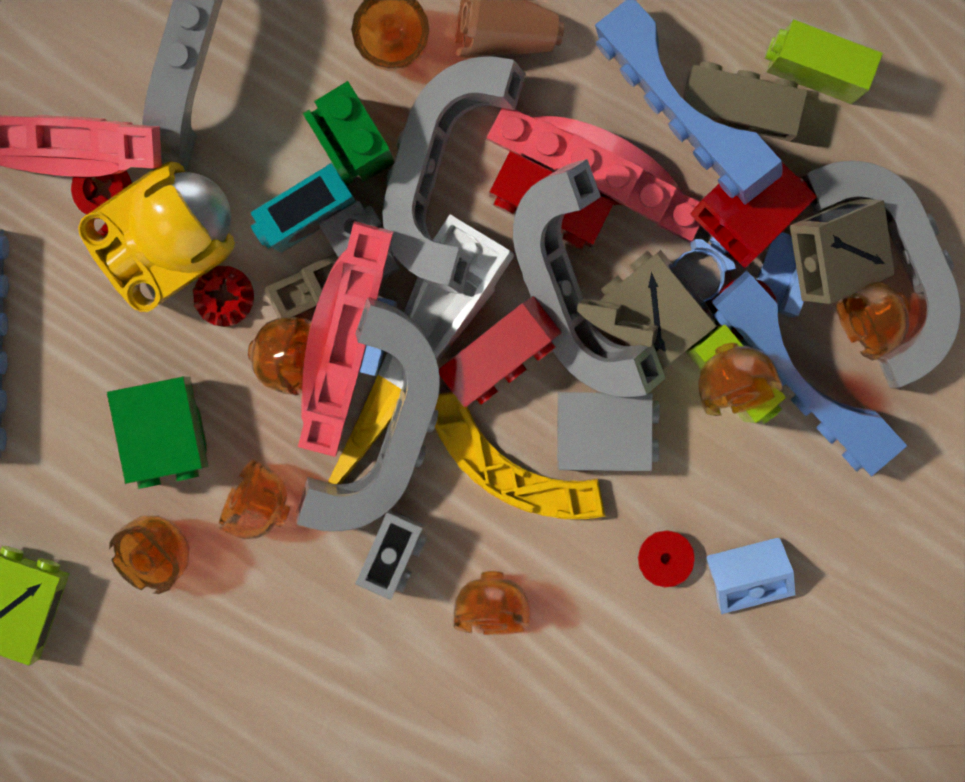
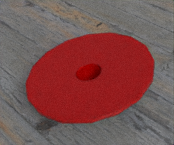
[638,530,695,588]

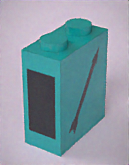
[250,163,356,253]

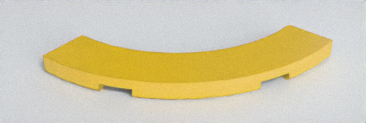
[435,392,606,519]

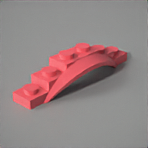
[487,108,700,242]
[0,115,162,177]
[298,221,394,457]

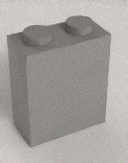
[557,392,660,471]

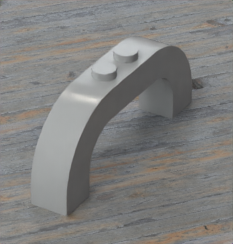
[142,0,223,171]
[383,56,526,295]
[513,159,665,397]
[801,161,961,388]
[296,297,440,531]

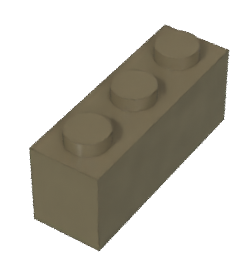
[683,62,807,142]

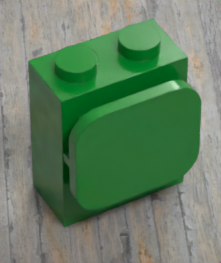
[302,81,395,185]
[107,376,209,489]

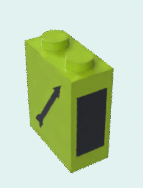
[0,546,70,666]

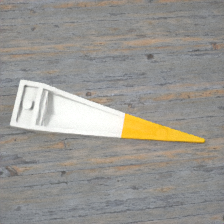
[328,215,515,484]

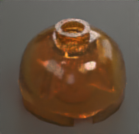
[351,0,430,72]
[836,282,911,361]
[248,317,311,396]
[698,343,783,416]
[219,459,290,539]
[109,515,190,594]
[453,571,531,635]

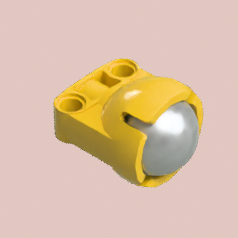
[78,162,235,312]

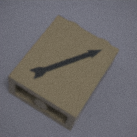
[790,199,895,304]
[599,250,719,370]

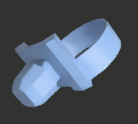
[673,237,736,302]

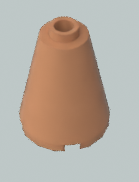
[455,0,564,58]

